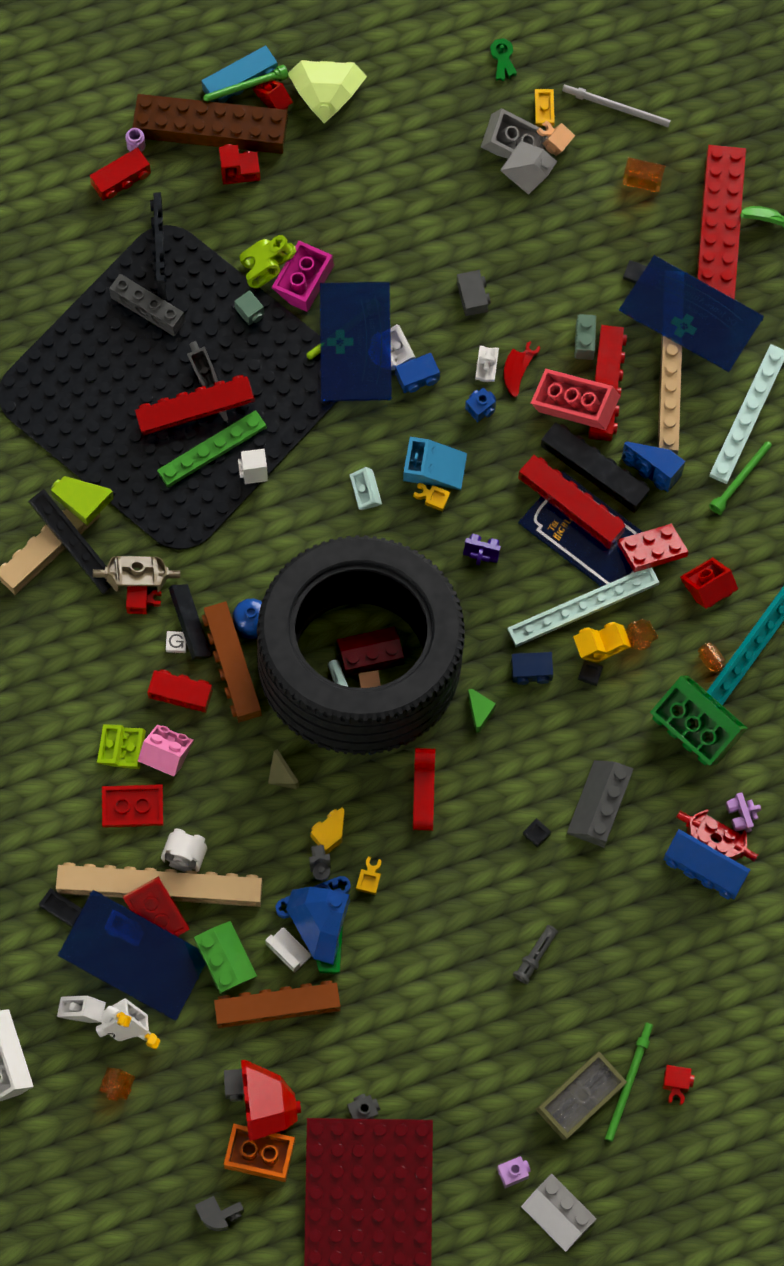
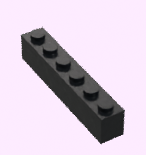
[541,422,650,513]

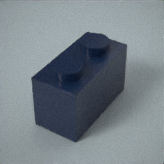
[511,652,553,685]

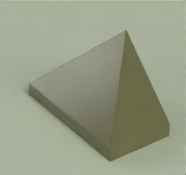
[268,749,299,789]

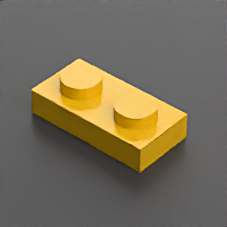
[534,89,555,126]

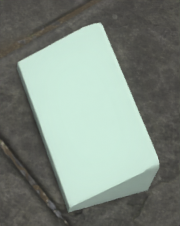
[349,467,382,510]

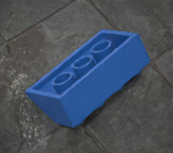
[663,829,750,900]

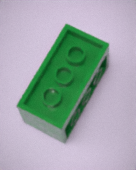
[650,676,748,766]

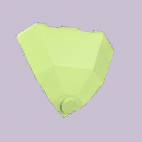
[288,60,367,124]

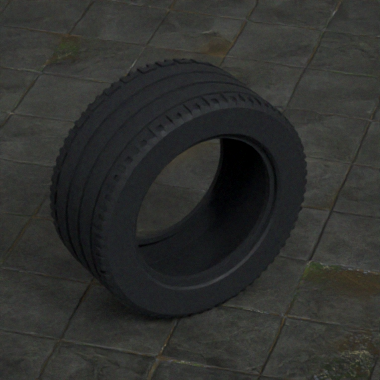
[257,535,465,755]

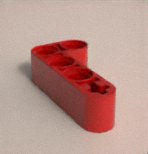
[413,748,435,831]

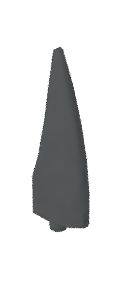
[187,341,228,421]

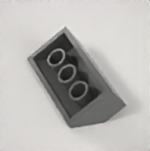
[567,760,633,848]

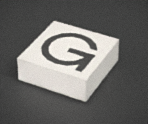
[166,631,187,653]

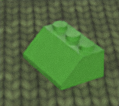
[193,921,257,994]

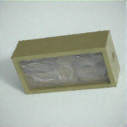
[535,1051,627,1140]

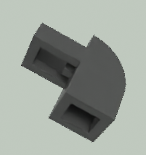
[195,1196,244,1231]

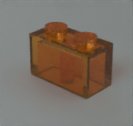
[622,157,665,192]

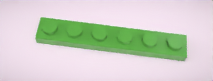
[157,410,267,488]

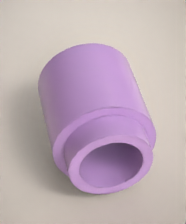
[125,128,146,152]

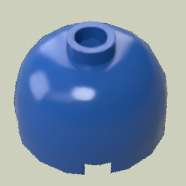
[232,598,262,639]

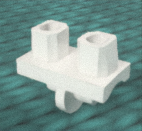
[475,346,499,382]

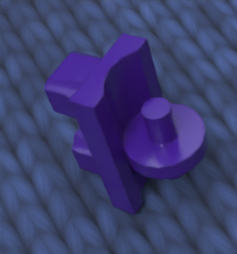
[463,534,501,566]

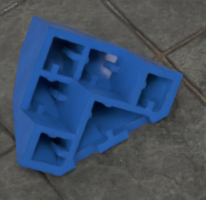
[286,887,350,965]

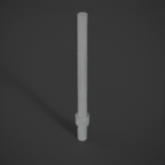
[562,84,671,127]

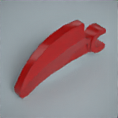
[503,341,540,398]

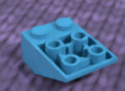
[403,437,467,490]

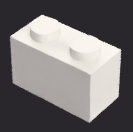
[238,449,268,484]

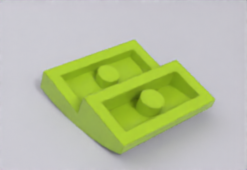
[97,724,146,769]

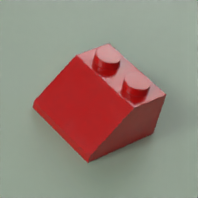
[680,557,738,609]

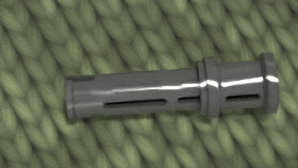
[513,925,558,984]

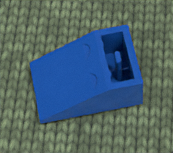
[621,441,685,493]

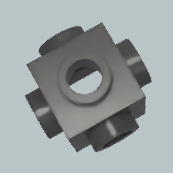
[347,1094,380,1119]

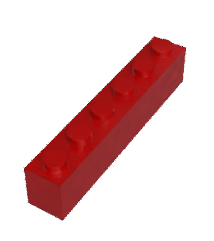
[588,325,627,441]
[135,375,255,435]
[518,455,626,549]

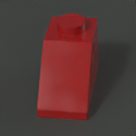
[252,80,293,110]

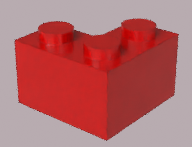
[219,144,260,185]

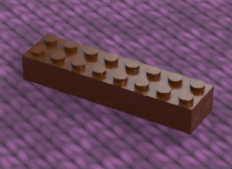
[132,94,288,154]

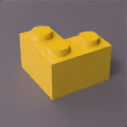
[573,622,631,663]

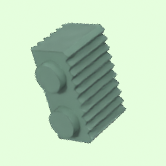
[574,314,596,360]

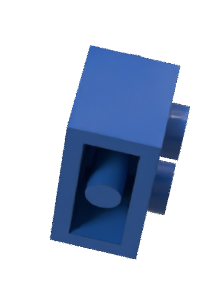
[395,353,440,393]

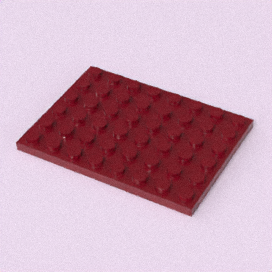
[304,1118,433,1266]

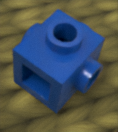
[465,388,496,422]

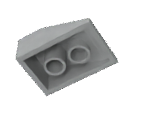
[481,108,548,158]

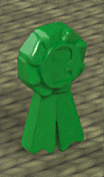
[490,38,517,81]

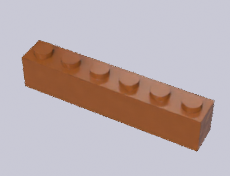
[201,601,261,723]
[214,981,341,1028]

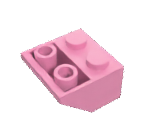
[138,725,194,776]

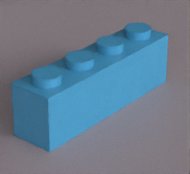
[202,45,278,103]

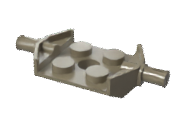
[93,556,180,592]

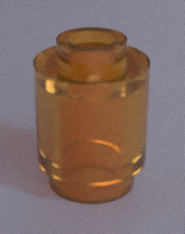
[698,642,726,673]

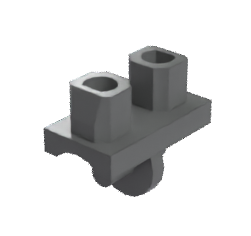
[309,845,331,881]

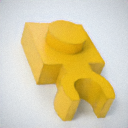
[413,483,450,512]
[356,856,381,895]

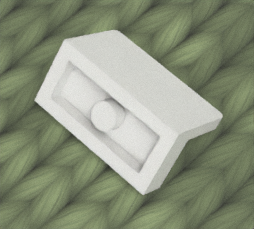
[265,928,311,973]

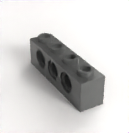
[109,274,185,336]

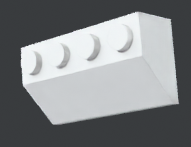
[0,1009,34,1101]

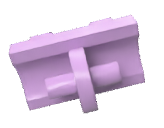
[726,792,762,833]

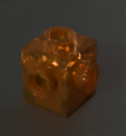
[625,619,659,651]
[99,1067,135,1102]

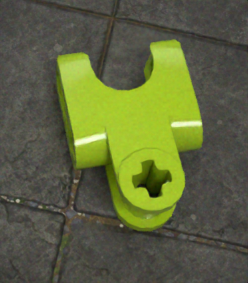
[239,235,296,288]

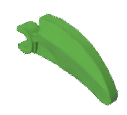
[740,206,784,228]

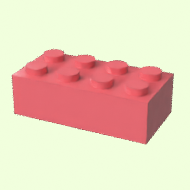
[531,368,621,430]

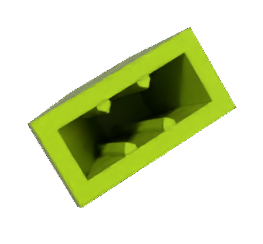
[51,476,114,526]

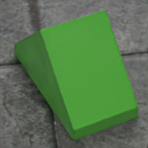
[468,689,496,733]

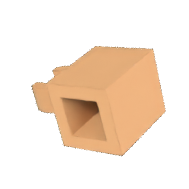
[536,121,575,156]

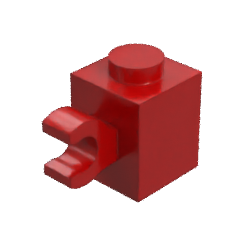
[126,586,162,614]
[662,1065,694,1105]

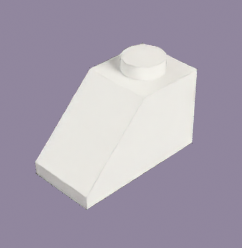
[57,996,106,1023]

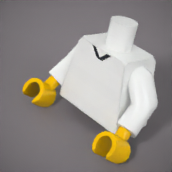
[96,998,160,1049]

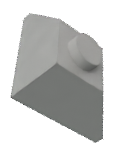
[500,141,557,194]

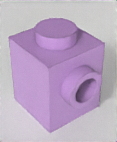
[497,1156,531,1188]

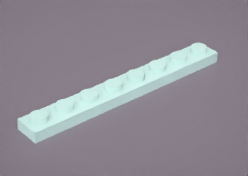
[709,344,784,484]
[507,567,659,647]

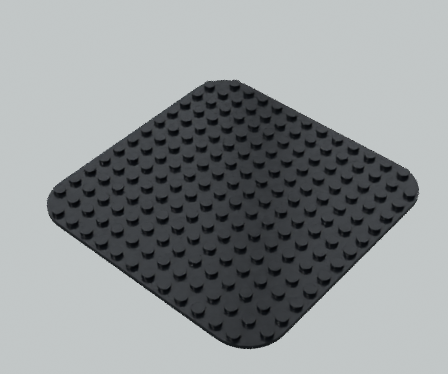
[0,225,349,550]

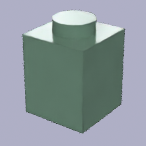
[234,290,264,325]

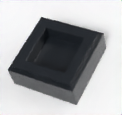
[578,660,603,686]
[523,818,551,848]

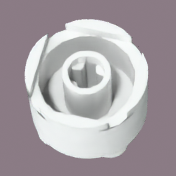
[161,829,207,872]

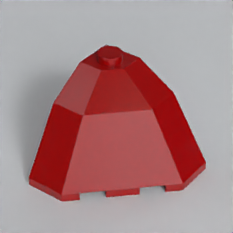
[241,1060,301,1141]

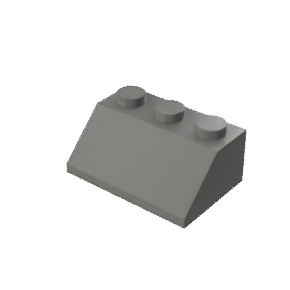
[521,1174,597,1252]

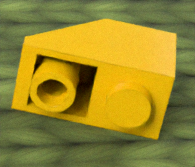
[311,807,345,854]

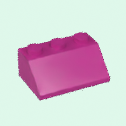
[272,241,334,312]

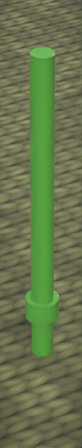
[605,1023,653,1142]

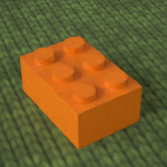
[224,1124,295,1182]

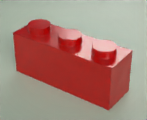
[90,147,151,201]
[147,669,213,713]

